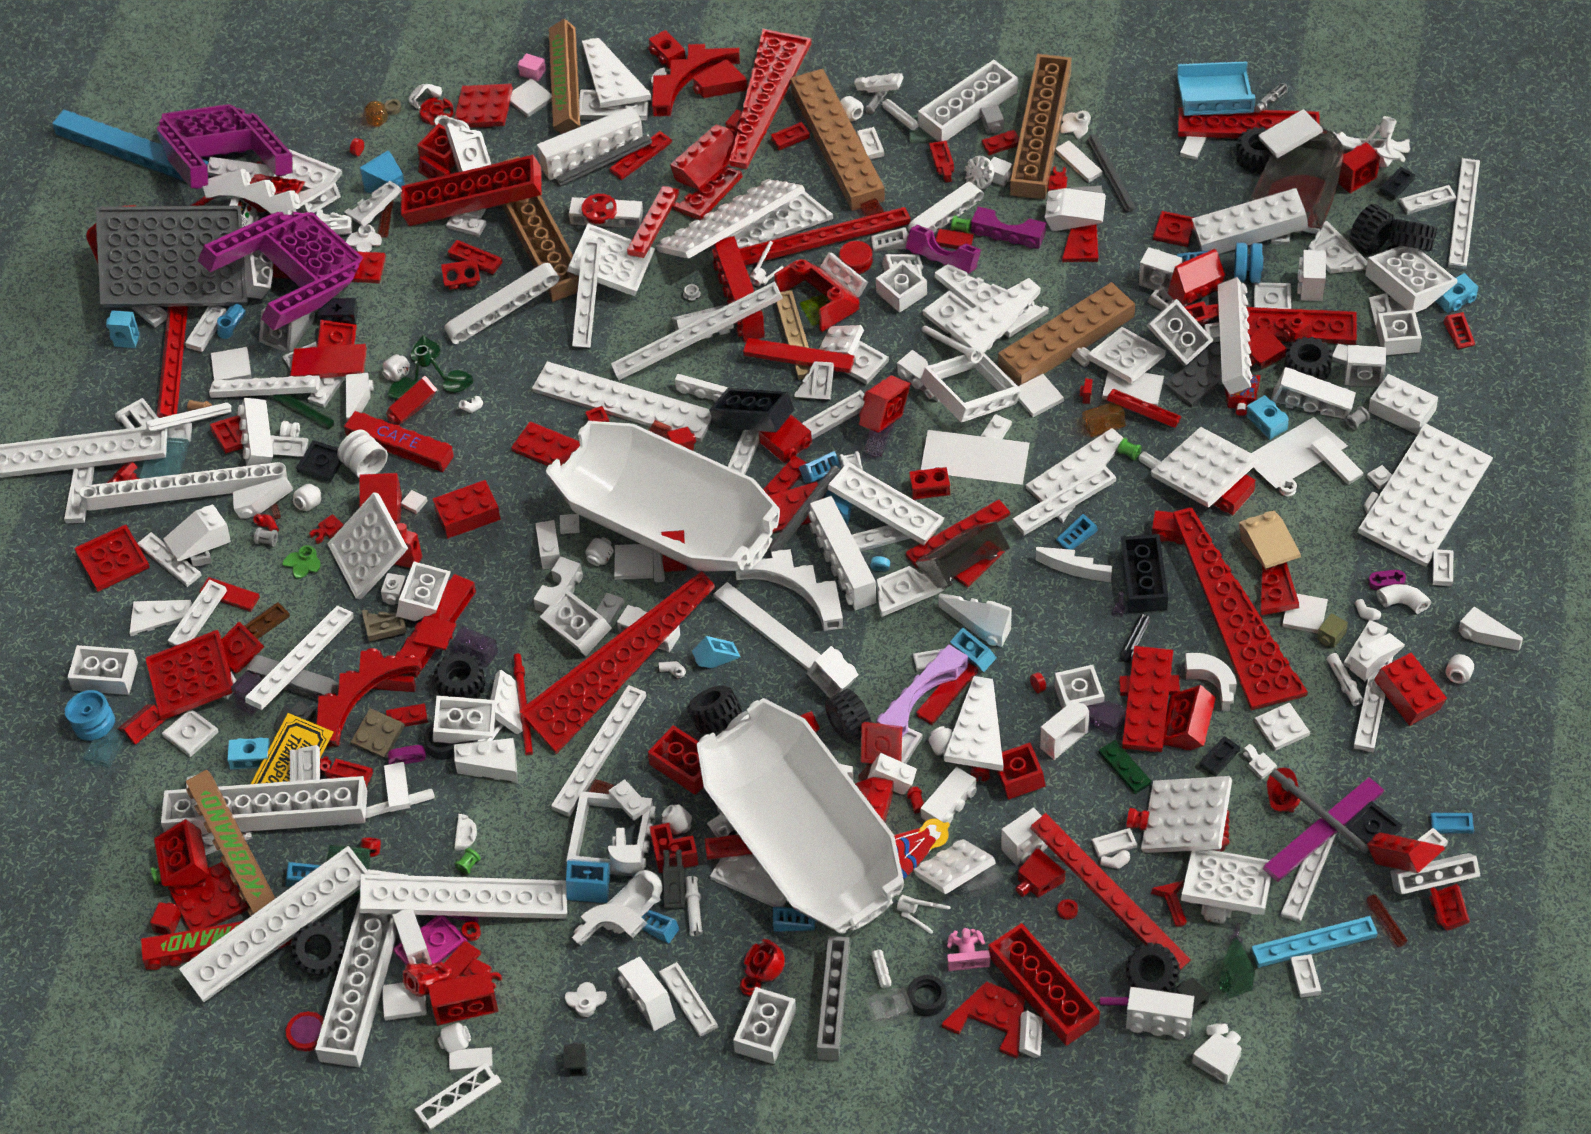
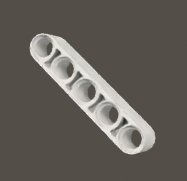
[908,182,984,233]

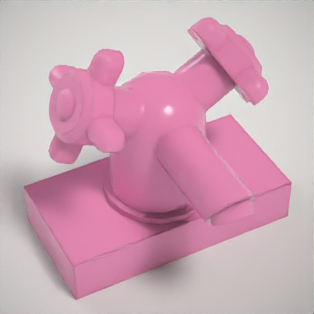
[947,928,990,971]

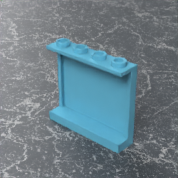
[1177,62,1255,116]

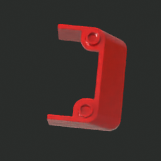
[774,259,860,332]

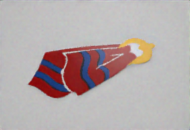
[894,819,950,880]

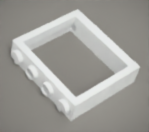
[920,353,1022,423]
[567,791,656,876]

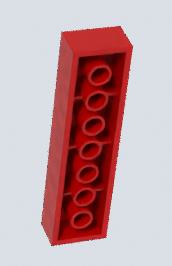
[401,155,542,226]

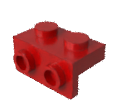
[325,759,374,787]
[1429,884,1470,931]

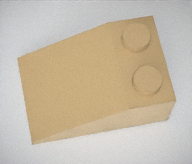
[1239,511,1301,569]

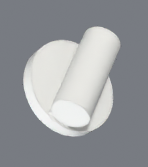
[1072,347,1090,367]

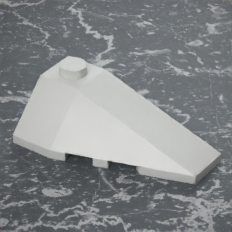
[938,593,1012,647]

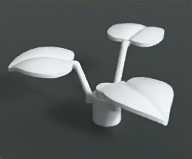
[1333,116,1410,162]

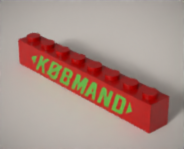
[141,921,310,970]

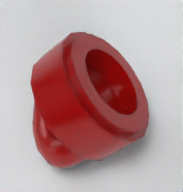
[360,837,381,857]

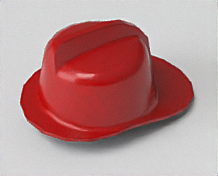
[1267,767,1301,813]

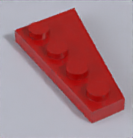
[1062,224,1098,262]

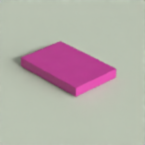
[393,915,467,965]

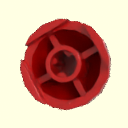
[744,939,785,982]

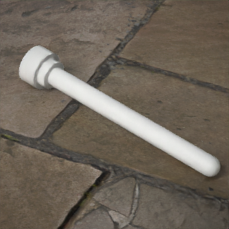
[922,326,983,363]

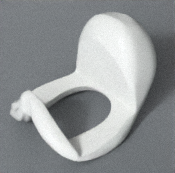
[408,84,442,109]

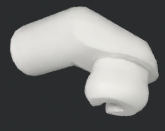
[459,396,483,413]
[1355,599,1381,621]
[659,661,686,678]
[1100,850,1130,869]

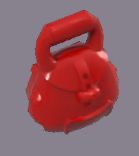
[402,962,452,997]

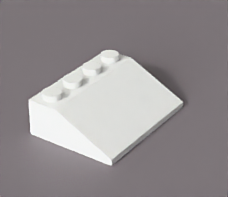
[1365,246,1458,312]

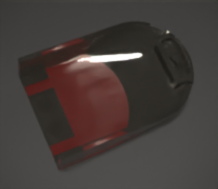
[1249,129,1344,229]

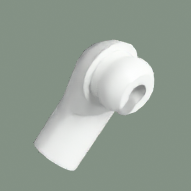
[1364,492,1379,514]

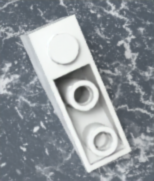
[897,350,939,402]

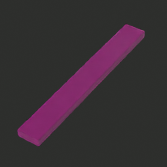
[1263,777,1384,882]

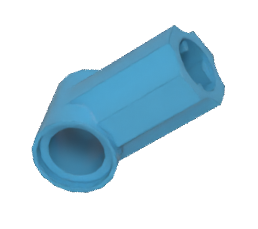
[217,304,246,339]

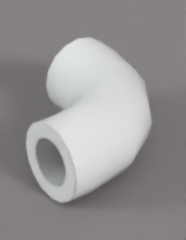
[1376,584,1431,614]

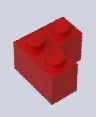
[649,823,698,873]

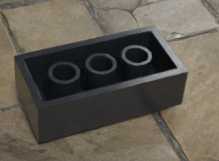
[709,388,795,432]
[1120,534,1168,613]

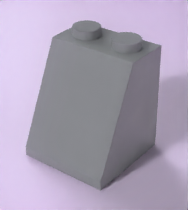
[259,295,315,353]

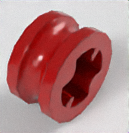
[462,921,481,941]

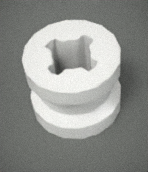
[280,421,300,437]

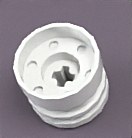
[337,430,388,478]

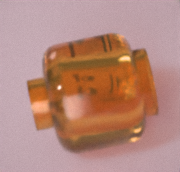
[364,101,388,126]

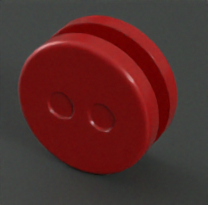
[839,241,873,274]

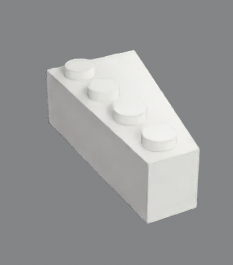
[1271,367,1356,419]

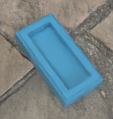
[1430,813,1474,833]

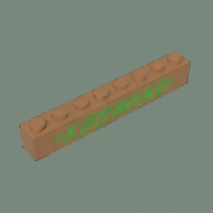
[549,19,580,134]
[186,770,276,916]

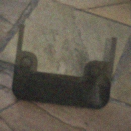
[915,522,1011,589]

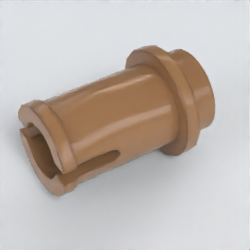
[187,400,212,411]

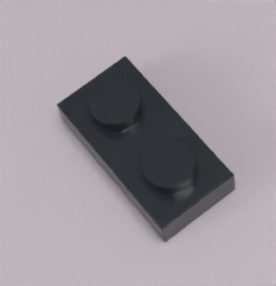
[1380,167,1416,200]
[1200,736,1240,777]

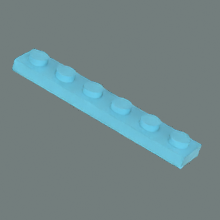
[1251,916,1378,968]

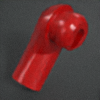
[253,514,279,531]
[320,756,332,775]

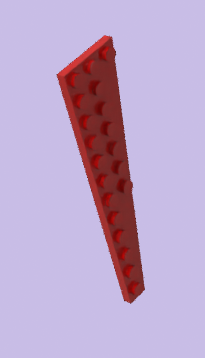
[730,29,811,170]
[1173,507,1308,710]
[519,571,715,754]

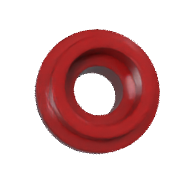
[740,976,761,996]

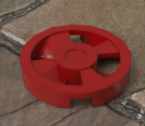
[419,97,454,125]
[582,194,617,224]

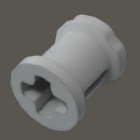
[1345,406,1370,430]
[254,527,278,547]

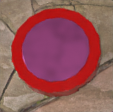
[286,1011,324,1052]

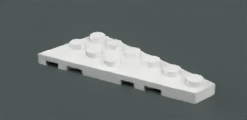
[582,38,651,108]
[725,192,833,249]
[945,278,1041,357]
[1026,428,1123,523]
[944,676,1003,771]

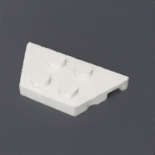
[445,124,491,172]
[1308,221,1368,274]
[876,566,945,617]

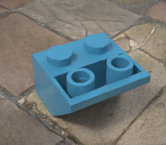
[566,859,611,903]

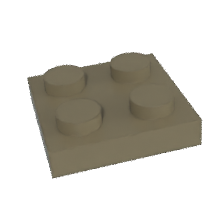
[351,708,405,759]

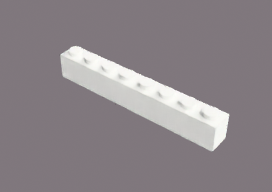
[1218,277,1252,395]

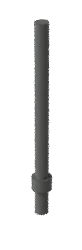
[1270,769,1369,854]

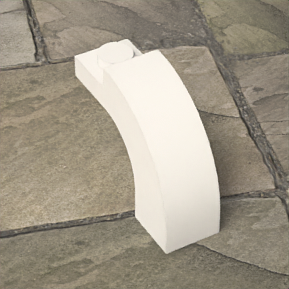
[1185,653,1237,711]
[572,904,647,945]

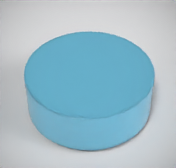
[870,556,890,572]

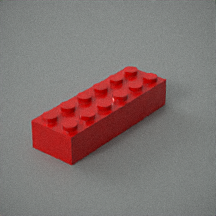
[711,236,765,342]
[989,923,1100,1046]

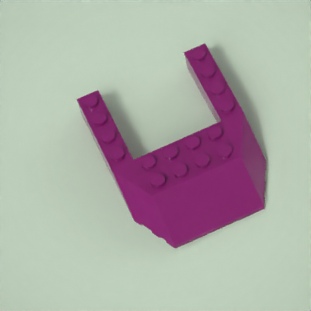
[157,104,293,189]
[198,212,363,331]

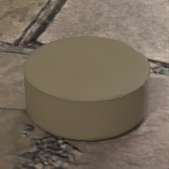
[384,99,402,115]

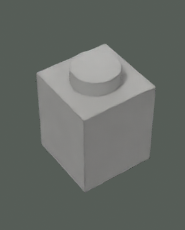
[981,105,1004,134]

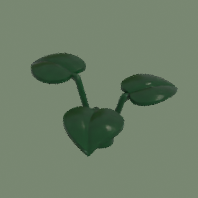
[387,335,474,400]

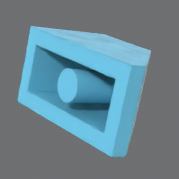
[692,636,740,668]

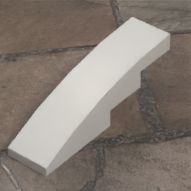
[1036,547,1112,582]

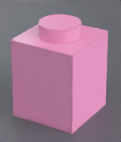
[518,54,546,81]

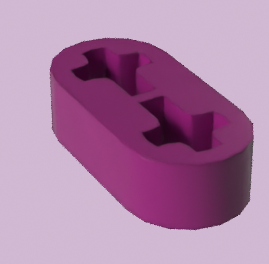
[1369,570,1406,591]
[388,745,426,765]

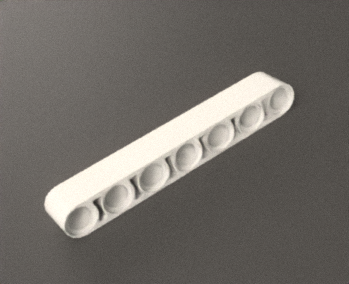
[444,263,559,344]

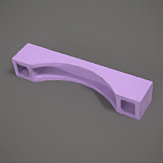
[876,645,968,737]

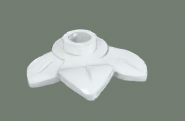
[1060,111,1091,139]
[346,224,382,252]
[565,982,607,1017]

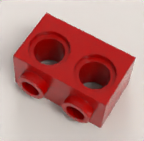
[441,259,480,290]
[909,467,950,500]

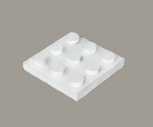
[1088,327,1166,383]
[914,839,996,894]

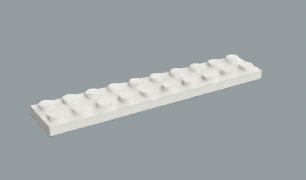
[532,361,713,442]
[0,427,167,478]
[179,846,371,1002]
[360,874,567,919]

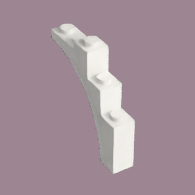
[203,169,300,215]
[735,549,843,631]

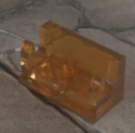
[1082,403,1126,437]

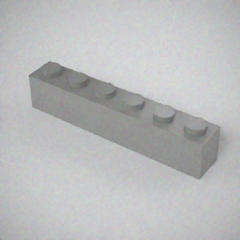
[817,936,850,1061]

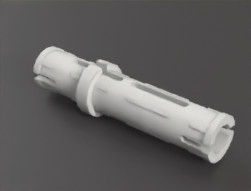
[1326,653,1364,706]
[684,876,703,936]

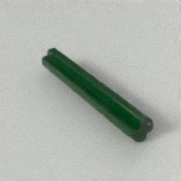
[273,394,334,429]

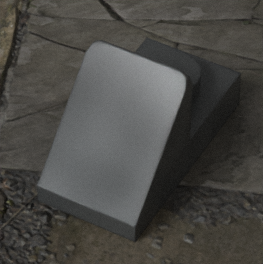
[274,701,315,732]

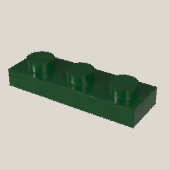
[1099,740,1152,794]

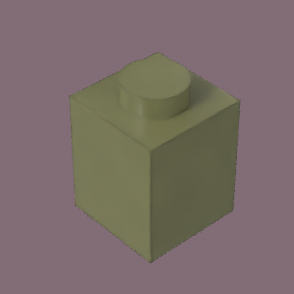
[1317,613,1348,648]

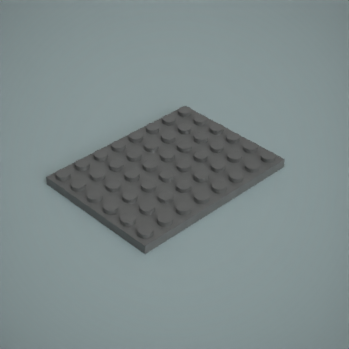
[95,206,247,307]

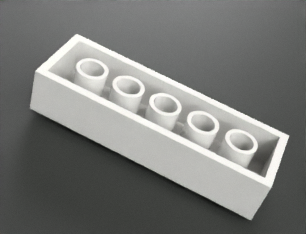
[918,60,1018,142]
[537,106,643,181]
[1192,188,1308,254]
[808,496,876,610]

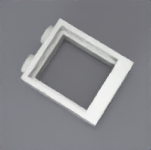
[1040,699,1089,760]
[393,908,432,965]

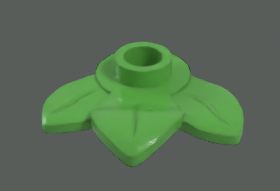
[283,545,321,579]

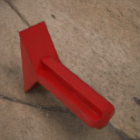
[1151,880,1187,927]

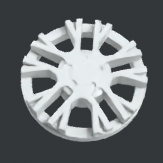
[965,156,994,189]

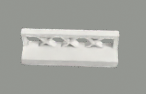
[414,1063,501,1131]

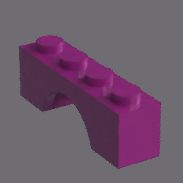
[971,206,1046,249]
[905,224,981,274]

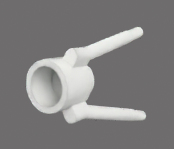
[749,241,784,287]
[897,895,950,934]

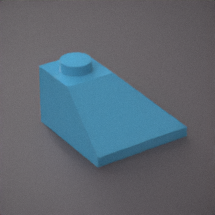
[360,150,405,193]

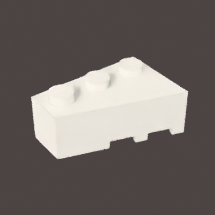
[454,738,518,783]
[618,957,676,1031]

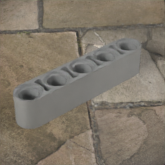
[245,655,339,700]

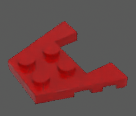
[942,981,1025,1059]

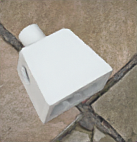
[1192,1031,1242,1084]

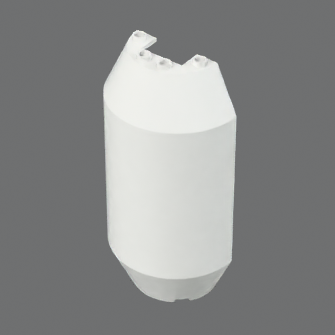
[546,421,780,571]
[697,698,904,933]

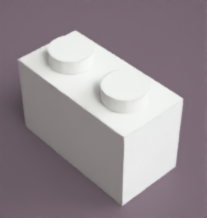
[868,753,917,795]

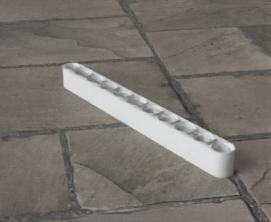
[80,462,287,510]

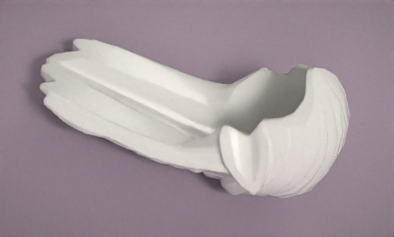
[603,870,662,934]

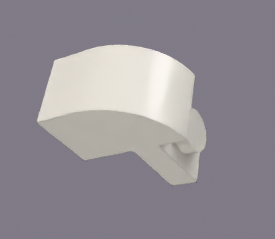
[608,828,642,873]

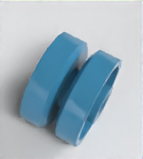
[1234,243,1263,283]
[65,690,115,741]

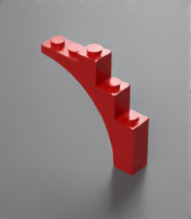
[653,44,740,116]
[317,648,422,746]

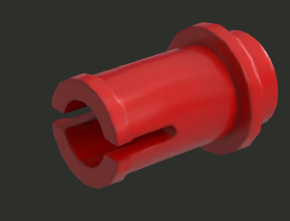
[907,787,924,814]

